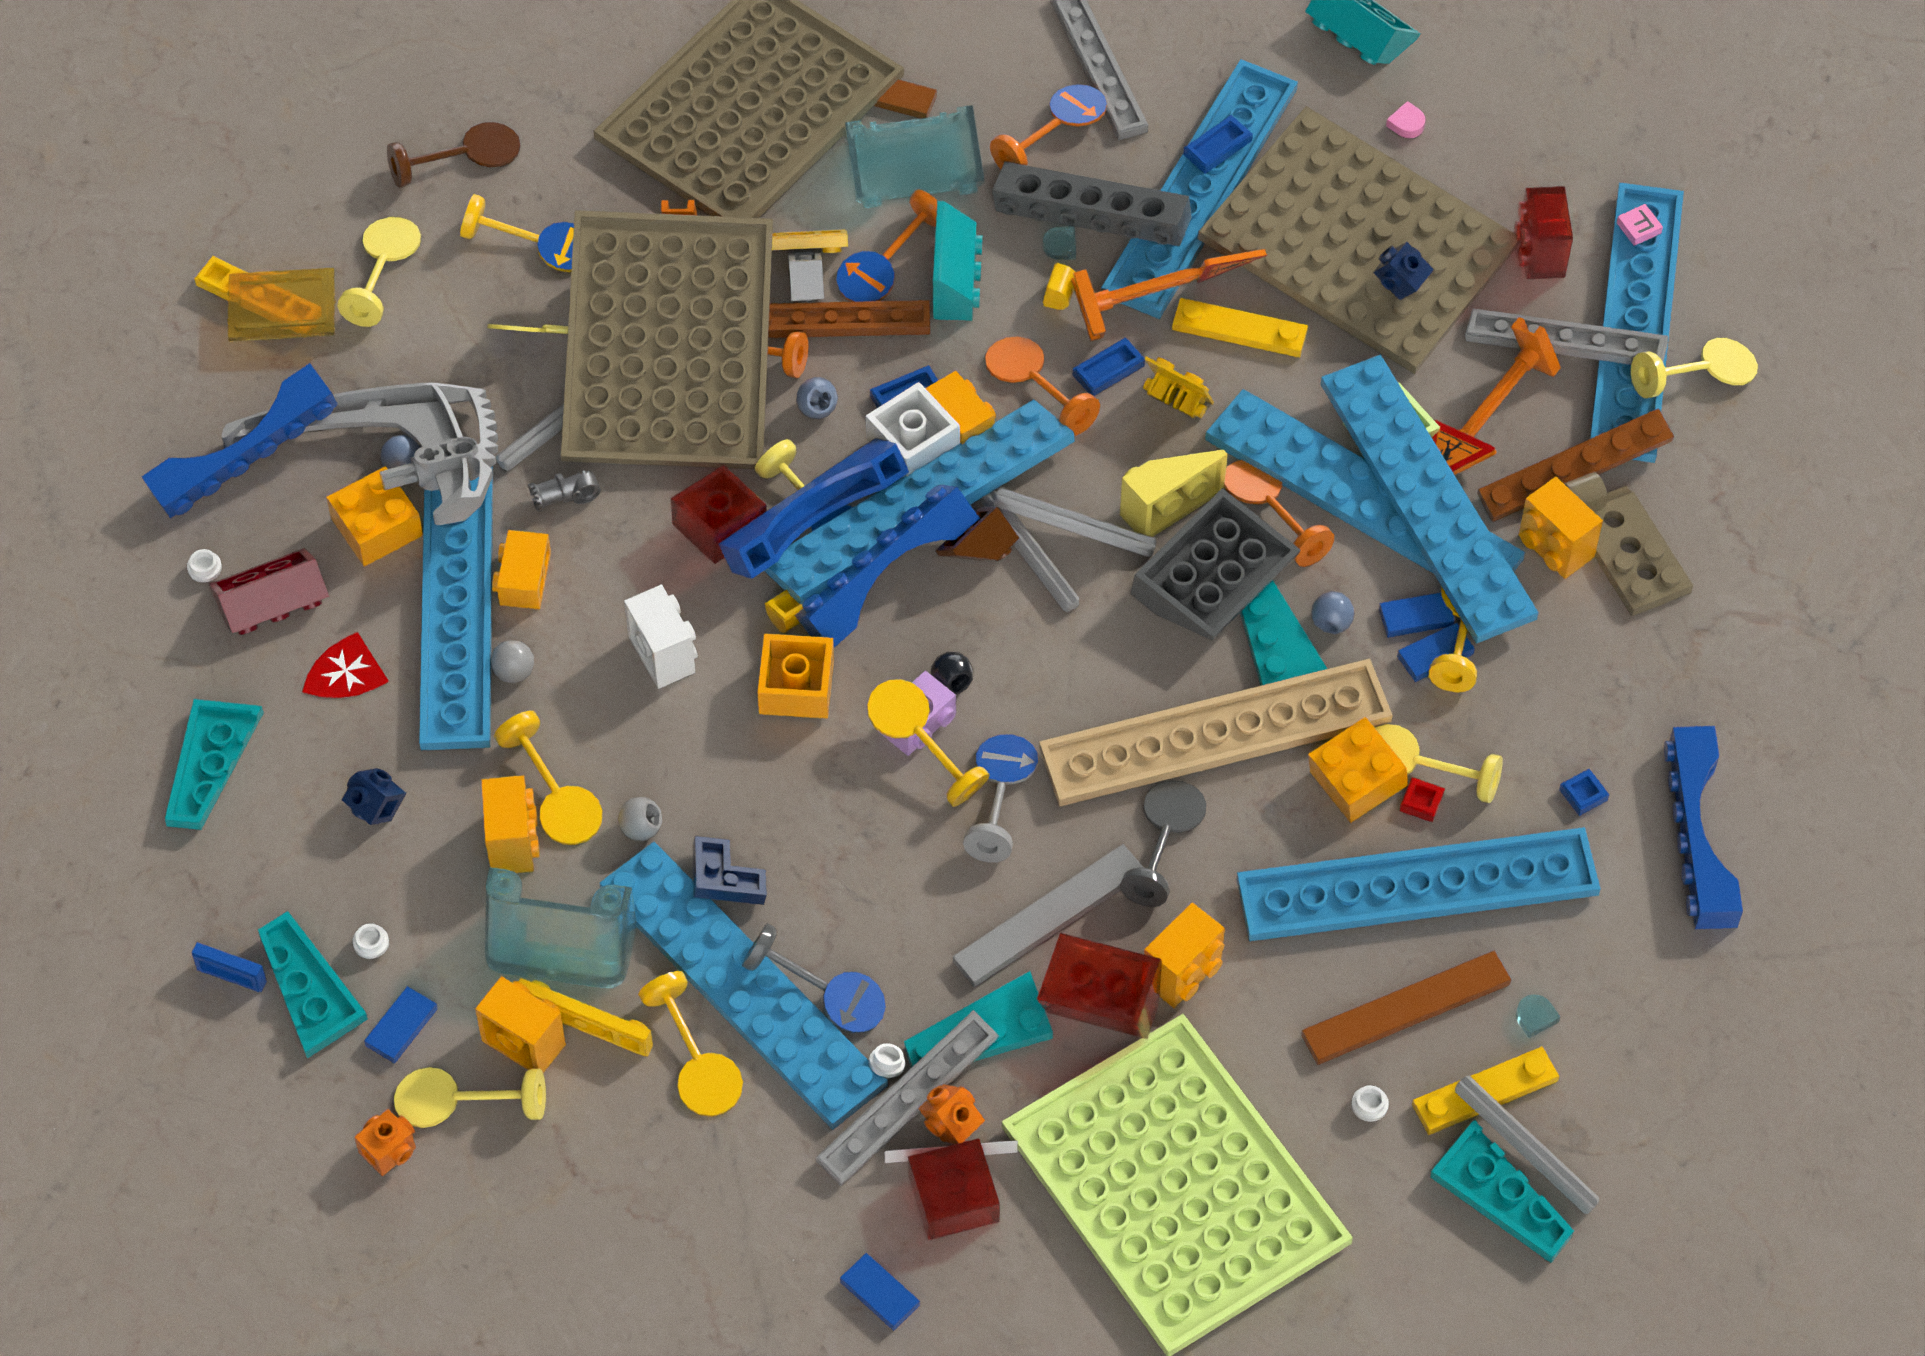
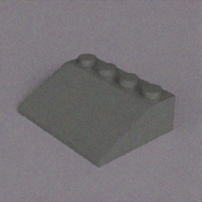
[1130,488,1300,641]

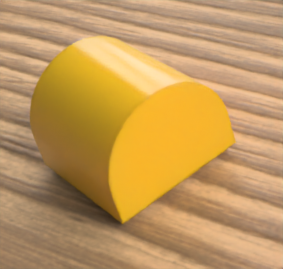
[1043,263,1075,310]
[765,590,803,633]

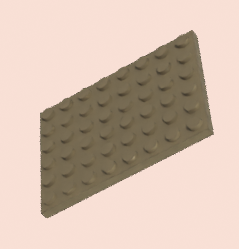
[593,0,904,218]
[1197,106,1521,374]
[561,210,773,469]

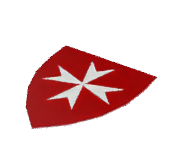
[302,632,389,698]

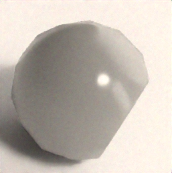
[491,639,534,683]
[618,797,662,841]

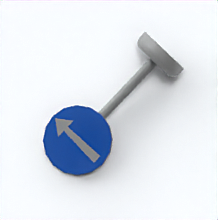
[963,734,1038,862]

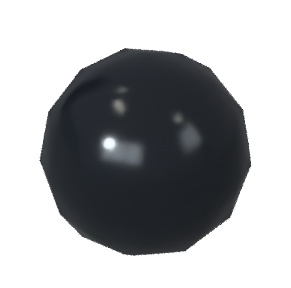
[931,651,974,695]

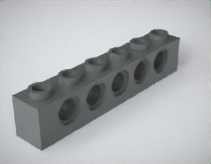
[992,162,1192,246]

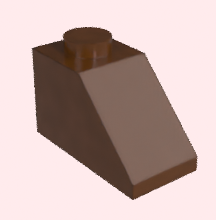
[936,507,1019,561]

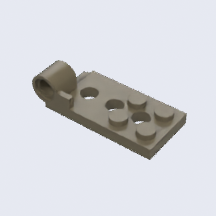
[1564,472,1693,616]

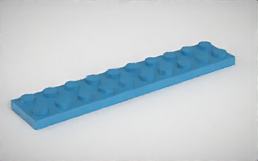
[1101,59,1298,319]
[1590,182,1684,463]
[1320,354,1539,644]
[1205,389,1525,574]
[764,399,1075,604]
[419,466,493,750]
[1236,827,1601,941]
[599,842,888,1130]

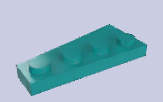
[1240,580,1327,686]
[165,699,264,830]
[258,911,368,1059]
[904,971,1053,1068]
[1430,1119,1574,1263]

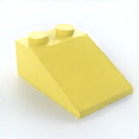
[1120,450,1228,537]

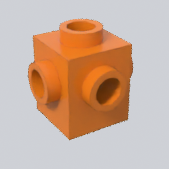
[918,1084,985,1145]
[354,1109,416,1177]

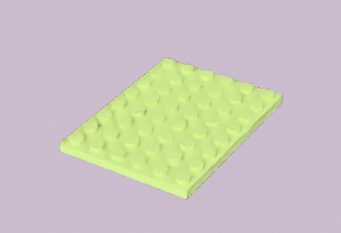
[1002,1014,1353,1356]

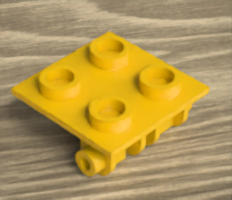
[1143,356,1214,418]

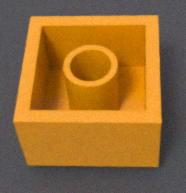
[326,466,423,567]
[1518,476,1603,579]
[757,634,834,719]
[1308,717,1408,823]
[481,775,540,875]
[1142,902,1225,1008]
[475,976,566,1073]

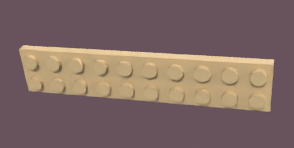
[1039,659,1393,807]

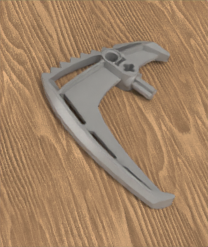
[222,382,498,525]

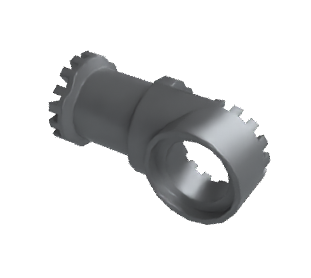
[528,471,601,512]

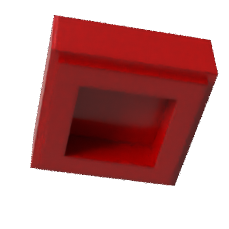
[1400,777,1445,823]

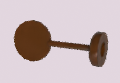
[387,122,521,188]

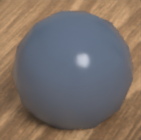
[796,377,838,419]
[380,435,421,469]
[1311,591,1355,634]

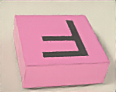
[1616,204,1663,246]

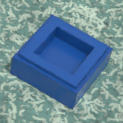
[1559,768,1609,816]

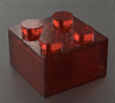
[1514,186,1573,279]
[671,465,767,564]
[908,1138,1000,1241]

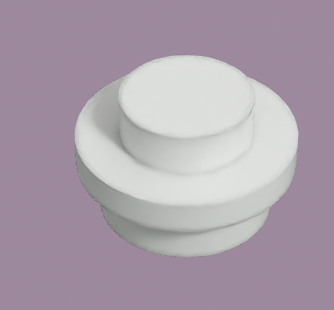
[187,549,222,582]
[353,924,389,959]
[869,1044,905,1078]
[1352,1085,1389,1122]

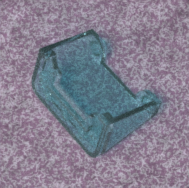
[843,105,984,208]
[485,867,637,988]

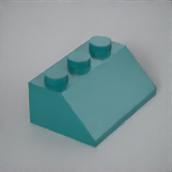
[1305,0,1421,65]
[933,201,983,321]

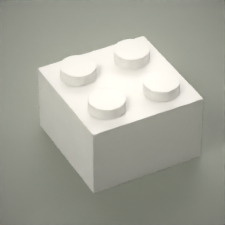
[866,382,960,477]
[624,584,698,689]

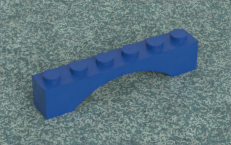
[141,363,338,519]
[719,438,909,579]
[795,485,980,648]
[1664,726,1743,929]

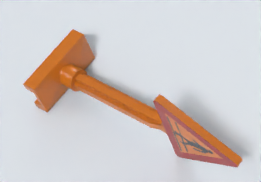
[1071,249,1267,341]
[1432,317,1561,475]

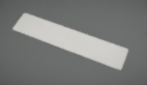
[884,1141,1018,1163]

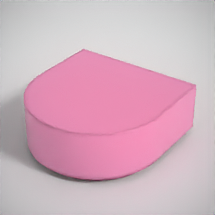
[1386,101,1425,138]

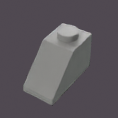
[788,250,824,303]

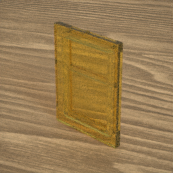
[227,268,336,342]

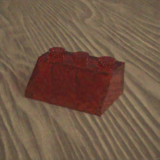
[1037,933,1162,1039]

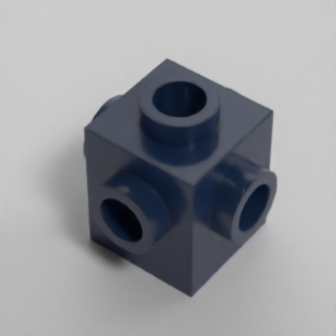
[1373,242,1434,300]
[341,768,406,825]

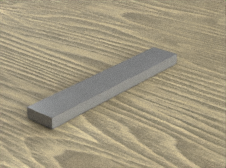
[1050,0,1148,141]
[1465,308,1668,365]
[953,844,1144,988]
[815,1010,999,1186]

